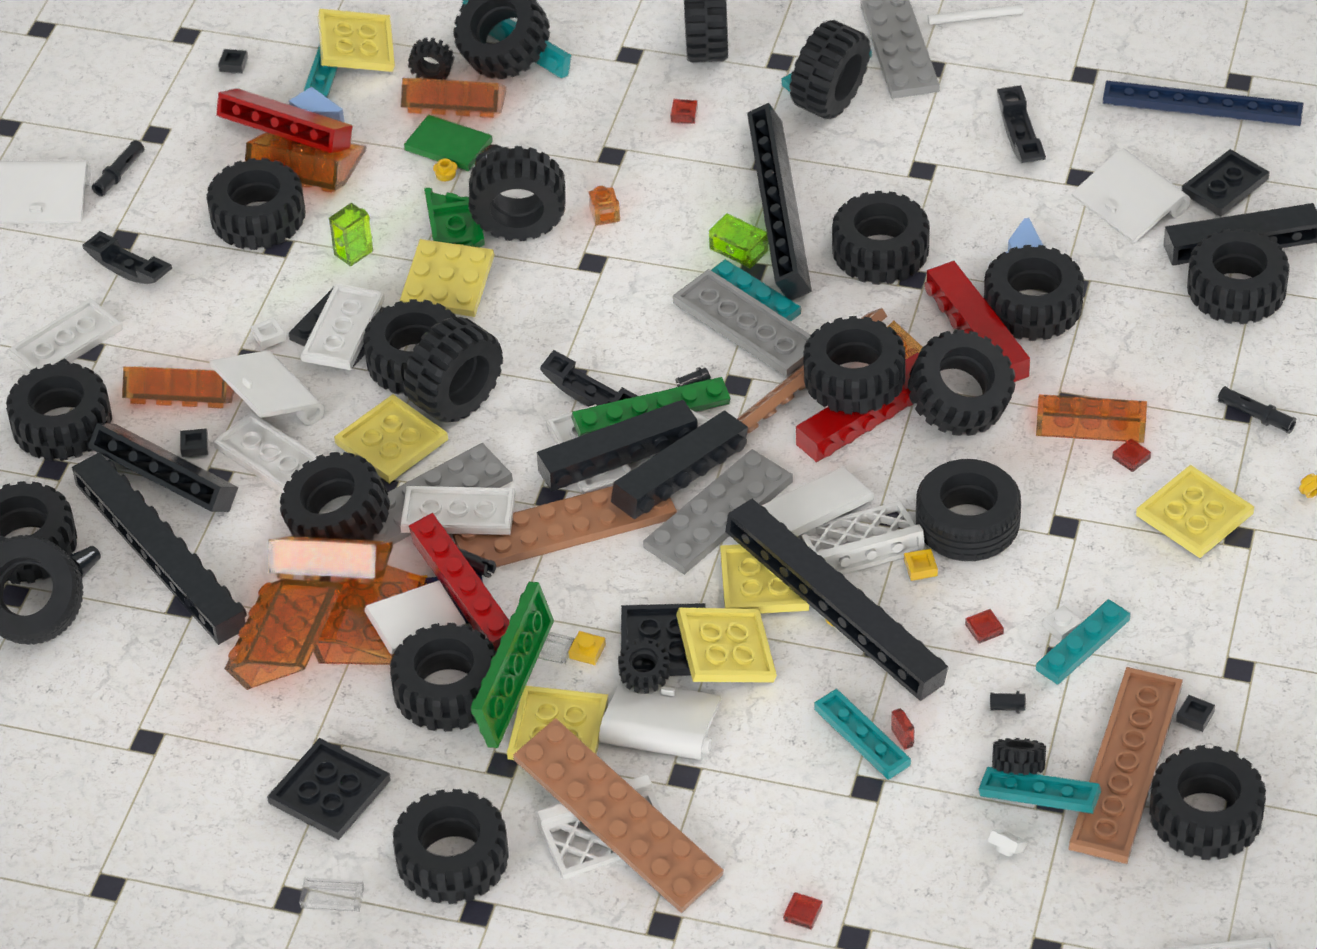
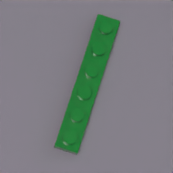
[571,377,731,437]

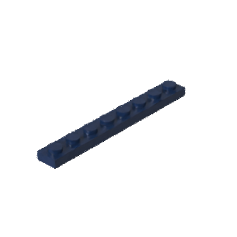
[1103,80,1304,126]

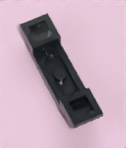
[997,85,1046,163]
[82,231,172,284]
[540,349,638,407]

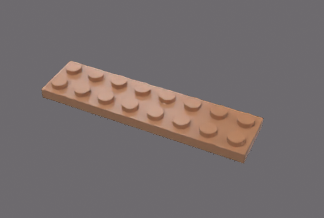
[452,486,677,567]
[1069,667,1183,864]
[513,718,724,913]

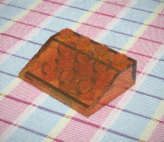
[245,132,366,192]
[309,558,427,665]
[224,579,343,690]

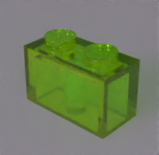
[329,202,373,266]
[709,213,768,268]

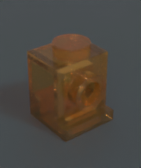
[588,186,620,226]

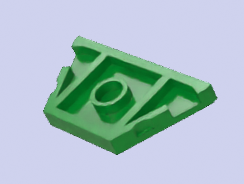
[424,188,485,247]

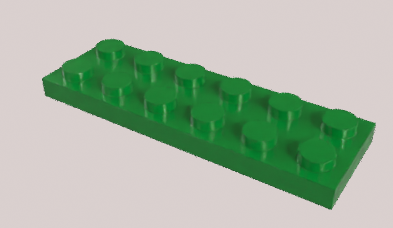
[471,582,554,748]

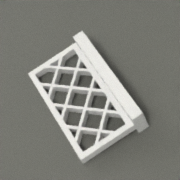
[799,501,924,574]
[537,774,663,880]

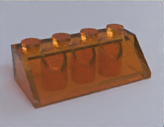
[401,78,507,118]
[122,366,235,408]
[1036,394,1147,443]
[267,536,393,583]

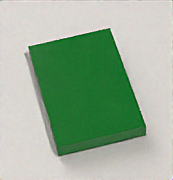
[404,115,493,172]

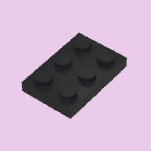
[1181,149,1270,217]

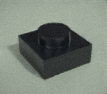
[218,49,248,74]
[180,428,208,457]
[1176,695,1215,732]

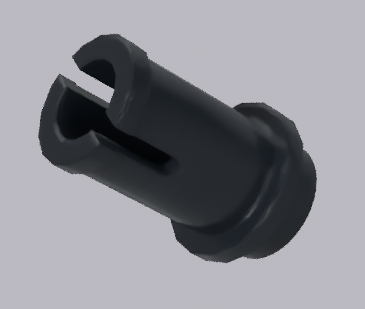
[675,367,711,387]
[990,691,1026,714]

